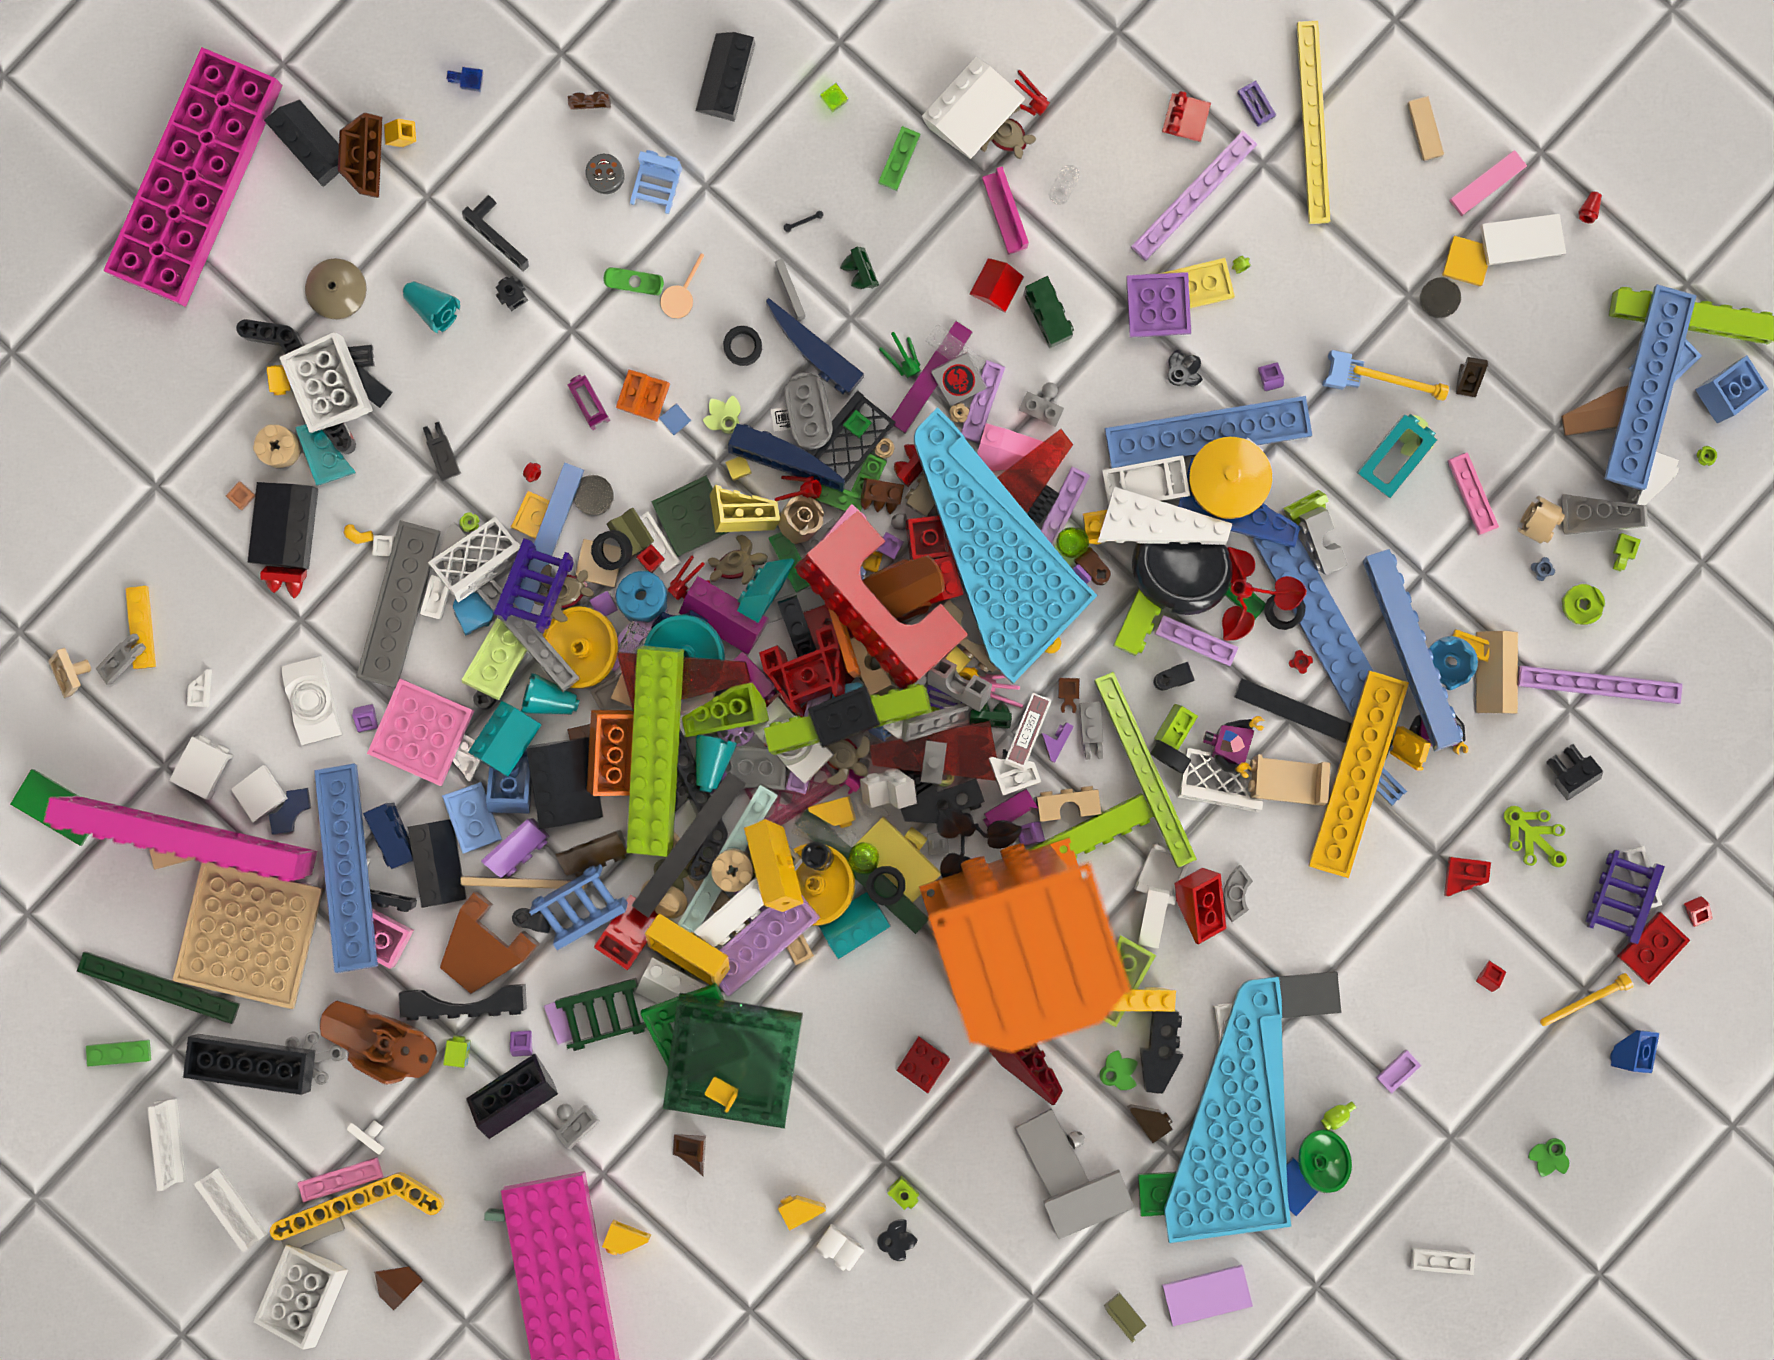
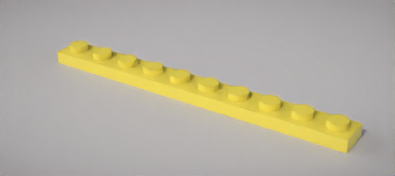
[1297,21,1330,224]

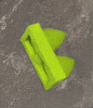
[1283,490,1329,525]

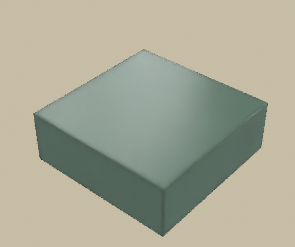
[484,1208,506,1222]

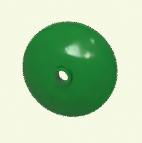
[1298,1130,1352,1193]

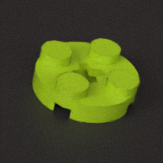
[1561,584,1605,625]

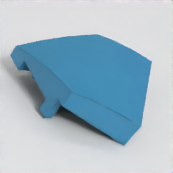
[453,592,494,636]

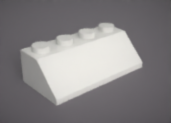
[694,878,763,947]
[636,955,726,1030]

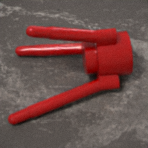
[1015,70,1050,116]
[774,475,822,501]
[667,555,710,601]

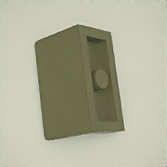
[606,508,654,556]
[1104,1292,1146,1343]

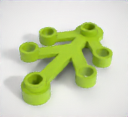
[1504,806,1567,867]

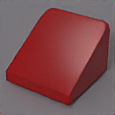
[636,544,665,573]
[1684,896,1713,927]
[1476,961,1506,992]

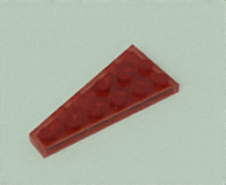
[997,428,1073,513]
[617,652,751,712]
[870,721,997,781]

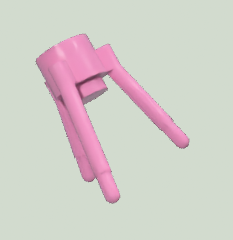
[980,674,1023,708]

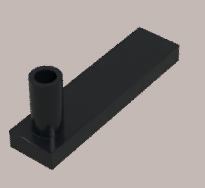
[462,195,529,272]

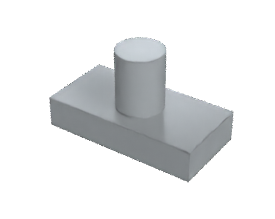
[921,741,947,784]

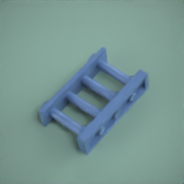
[529,864,628,950]

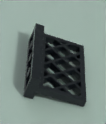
[807,390,896,484]

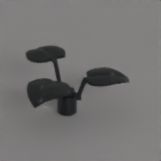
[937,808,1022,878]

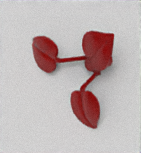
[1222,547,1307,641]

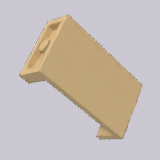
[1248,754,1330,806]

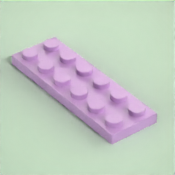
[719,896,820,997]

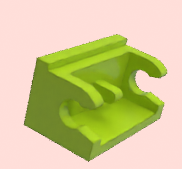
[1154,704,1198,750]

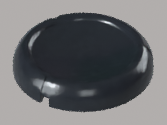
[1132,542,1233,615]

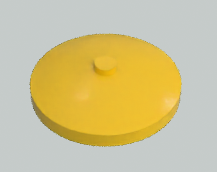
[1189,437,1272,519]
[543,607,618,689]
[793,844,855,926]

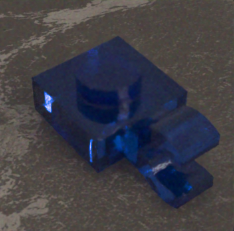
[446,67,484,92]

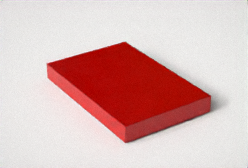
[1617,912,1690,985]

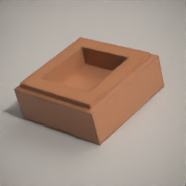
[226,481,255,510]

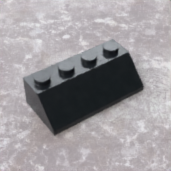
[695,32,755,122]
[264,100,339,187]
[408,819,467,908]
[466,1054,558,1139]

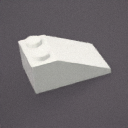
[1626,452,1679,505]

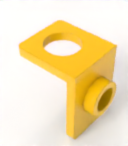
[705,1077,739,1112]

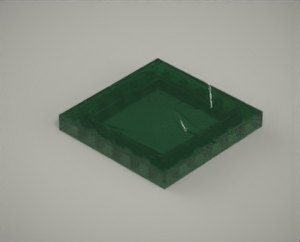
[663,993,803,1129]

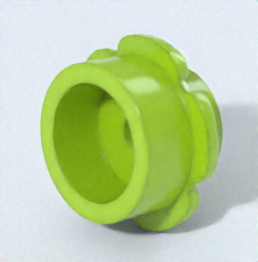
[1232,256,1251,274]
[1697,446,1717,466]
[459,512,480,532]

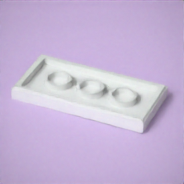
[1480,214,1566,265]

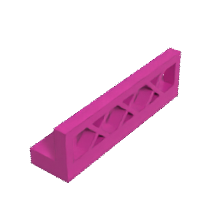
[982,167,1029,255]

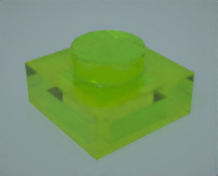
[820,83,848,113]

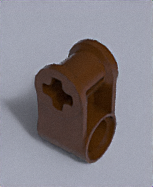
[1074,547,1111,586]

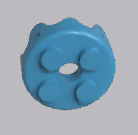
[615,571,668,623]
[1429,636,1478,690]

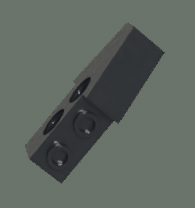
[900,778,985,823]
[1140,1010,1183,1094]

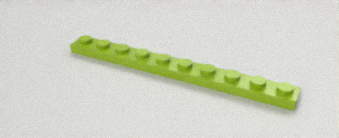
[1094,672,1197,868]

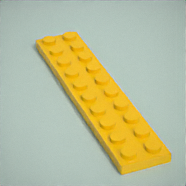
[1308,670,1409,878]

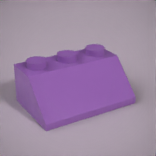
[481,818,550,878]

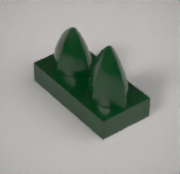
[840,247,879,289]
[969,701,1012,729]

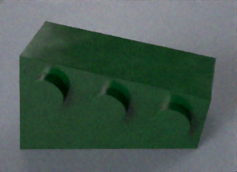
[1023,275,1074,348]

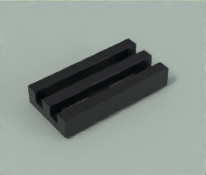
[348,345,375,368]

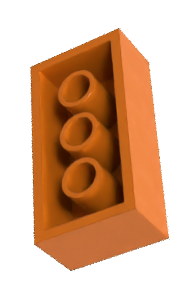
[587,710,634,796]

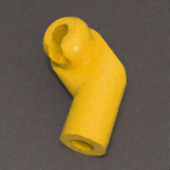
[343,524,373,544]

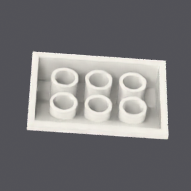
[922,57,1025,159]
[280,332,373,433]
[253,1245,348,1350]

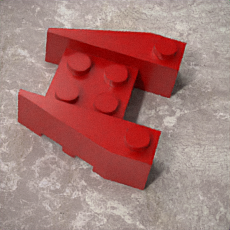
[759,624,846,718]

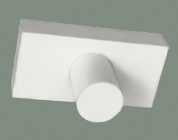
[346,1120,385,1155]

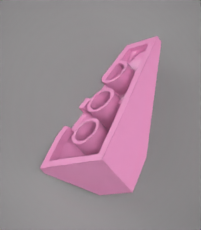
[977,423,1063,471]

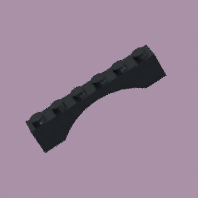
[399,984,527,1021]

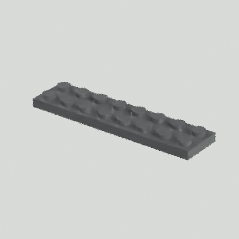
[356,520,441,688]

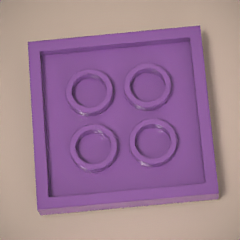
[1126,272,1191,338]

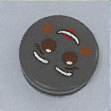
[585,153,625,194]

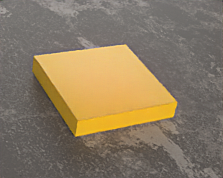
[1442,236,1488,287]
[511,491,550,539]

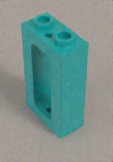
[1356,414,1438,498]

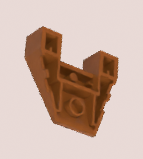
[440,891,540,994]

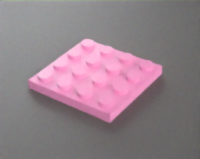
[367,679,474,786]

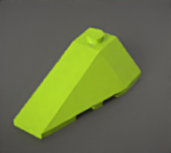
[682,682,769,737]

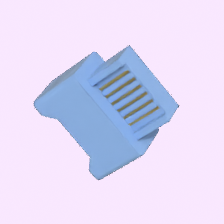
[1322,350,1364,390]

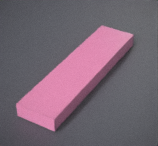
[1449,150,1527,216]
[1447,452,1499,535]
[297,1157,384,1203]

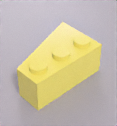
[710,485,780,532]

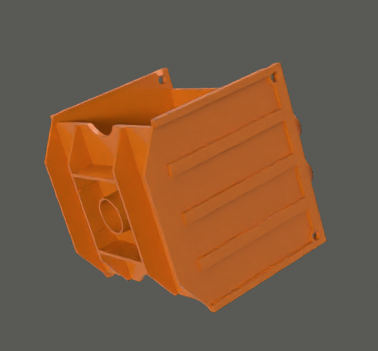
[919,838,1131,1052]

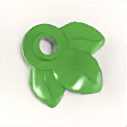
[1099,1050,1138,1090]
[1528,1138,1570,1177]

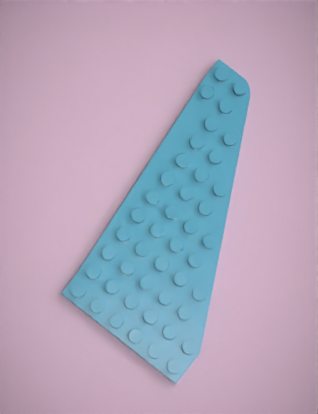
[914,407,1098,683]
[1164,976,1292,1243]

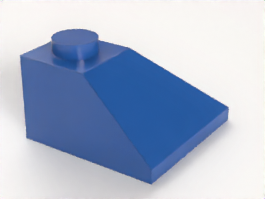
[1610,1030,1659,1073]

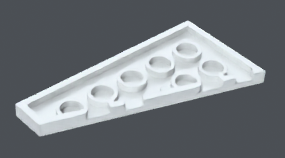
[1097,487,1232,545]

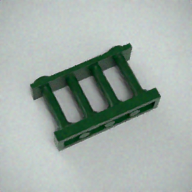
[555,978,647,1051]

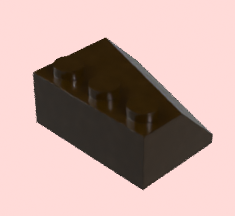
[555,830,627,877]

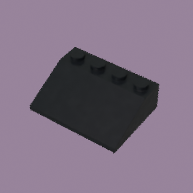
[247,482,318,569]
[526,737,603,829]

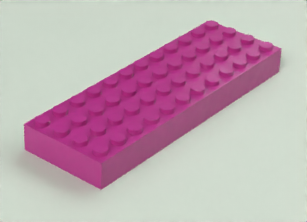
[103,47,283,307]
[44,796,318,882]
[501,1171,620,1360]

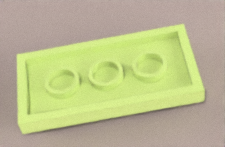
[462,618,527,700]

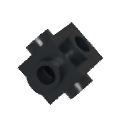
[495,276,529,312]

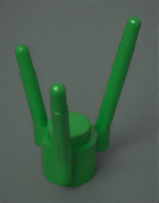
[879,332,921,378]

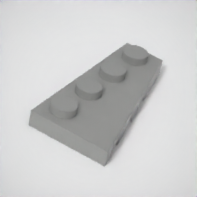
[1562,494,1648,535]

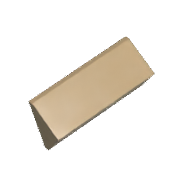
[1476,631,1518,714]

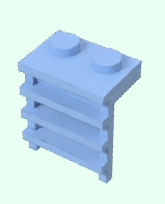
[630,150,682,214]

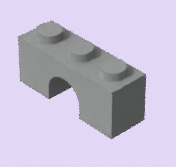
[1299,506,1348,575]
[927,658,992,712]

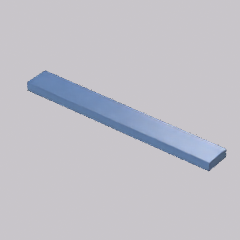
[514,462,585,613]

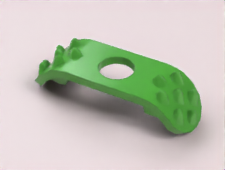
[603,267,664,295]

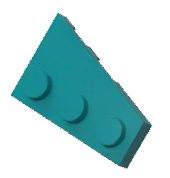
[295,424,356,486]

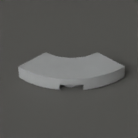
[441,522,467,580]
[1224,865,1253,922]

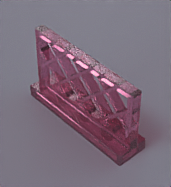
[744,765,840,826]

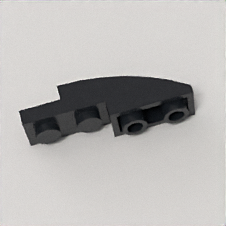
[777,595,816,658]

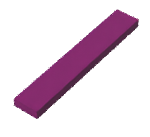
[888,321,973,434]

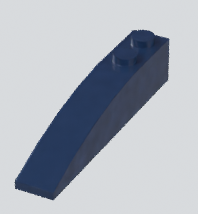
[766,298,864,395]
[728,423,845,492]

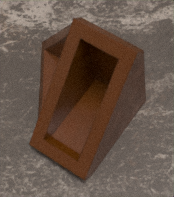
[673,1134,706,1177]
[375,1266,423,1310]

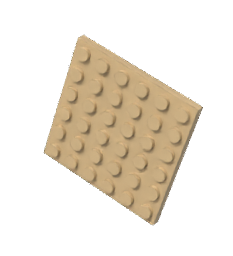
[172,862,324,1009]

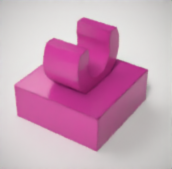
[839,770,865,794]

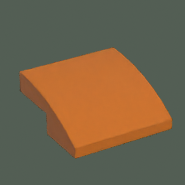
[616,370,670,422]

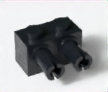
[1546,744,1603,801]

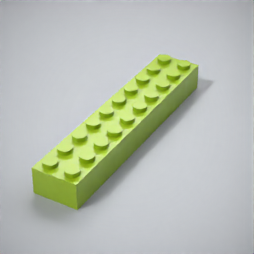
[627,646,684,857]

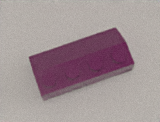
[679,576,769,655]

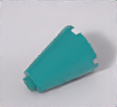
[403,281,460,333]
[521,673,580,715]
[696,735,737,793]

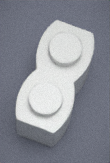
[816,1224,864,1271]

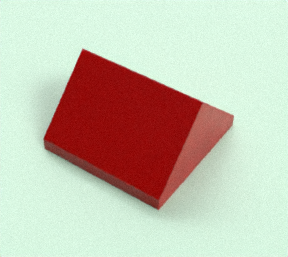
[970,258,1024,313]

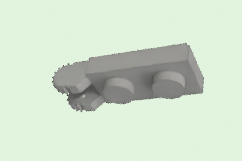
[96,634,146,685]
[1080,702,1103,760]

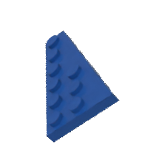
[1178,457,1300,548]

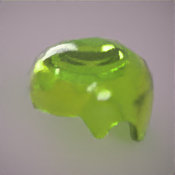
[1056,527,1089,558]
[848,842,879,875]

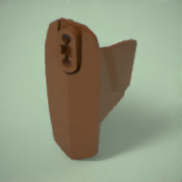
[862,555,944,624]
[320,1000,437,1084]

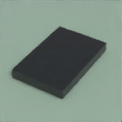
[808,686,881,748]

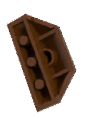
[338,113,382,198]

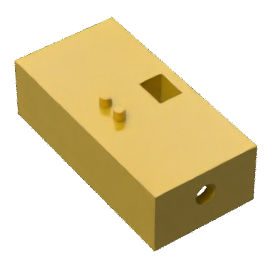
[744,819,804,912]
[645,913,730,986]

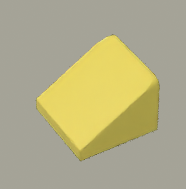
[725,457,752,481]
[945,646,971,674]
[904,827,927,850]

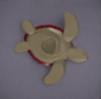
[980,105,1036,159]
[708,535,768,585]
[534,565,594,622]
[827,736,871,785]

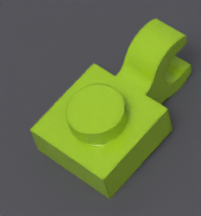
[1613,533,1641,572]

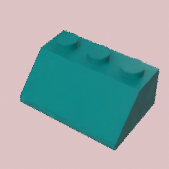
[737,558,795,623]
[468,701,541,777]
[819,892,891,959]

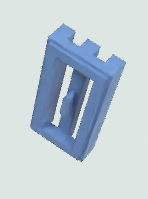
[1376,767,1407,806]

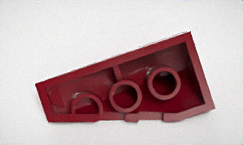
[988,1044,1063,1106]

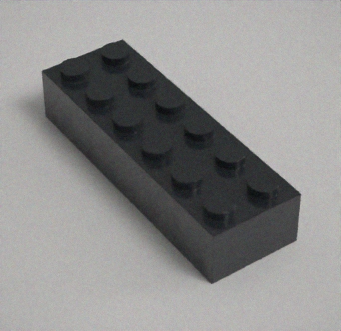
[183,1034,316,1095]

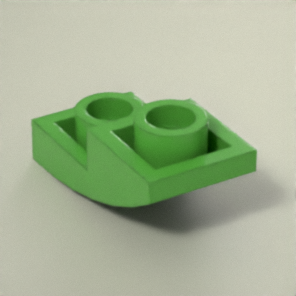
[851,454,887,495]

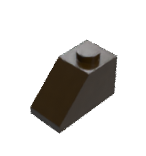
[1127,1104,1173,1143]

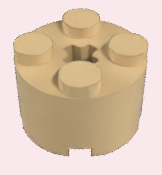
[253,425,301,468]
[778,496,824,544]
[1518,496,1565,543]
[711,848,754,892]

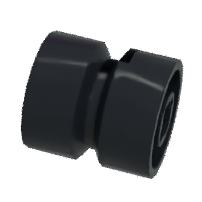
[801,842,834,871]

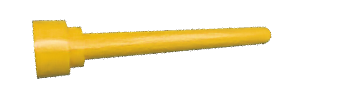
[1353,366,1449,401]
[1540,973,1633,1026]

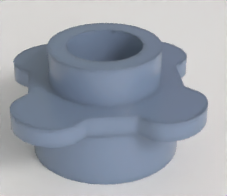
[1531,557,1555,581]

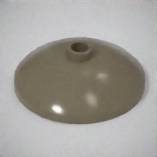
[305,258,367,320]

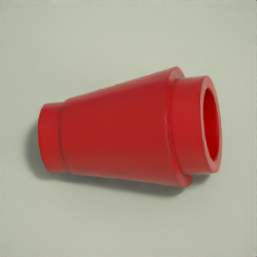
[1578,191,1602,223]

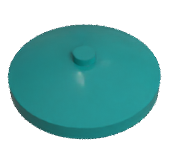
[644,615,725,697]

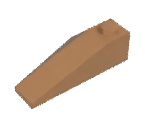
[1562,386,1628,436]

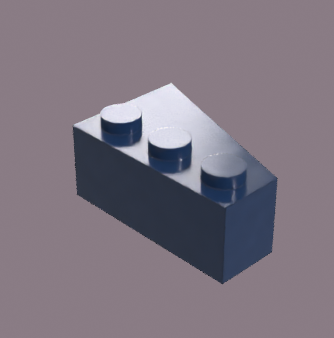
[363,803,413,869]

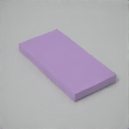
[1162,1265,1253,1326]

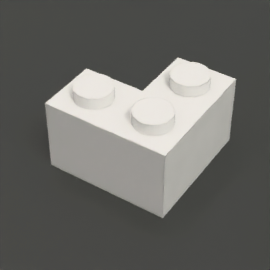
[860,768,917,809]

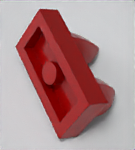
[894,444,923,487]
[260,566,307,599]

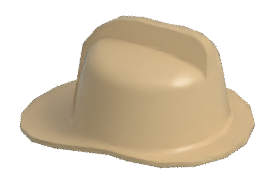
[641,880,688,918]

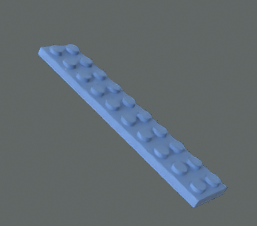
[1604,284,1696,490]
[1104,396,1313,469]
[1252,537,1374,717]
[314,763,378,973]

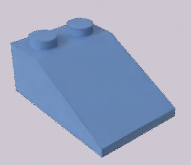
[1695,355,1768,423]
[486,749,532,814]

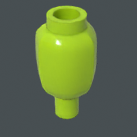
[1320,1101,1357,1130]

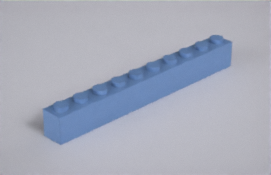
[1362,549,1463,751]

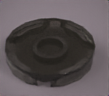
[1420,277,1461,318]
[574,475,614,516]

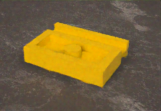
[1390,726,1431,771]

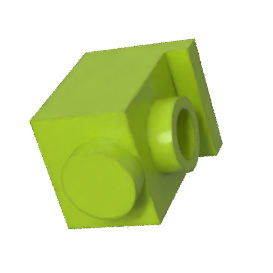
[887,1175,919,1210]

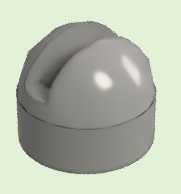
[891,514,907,530]
[1067,1131,1085,1149]

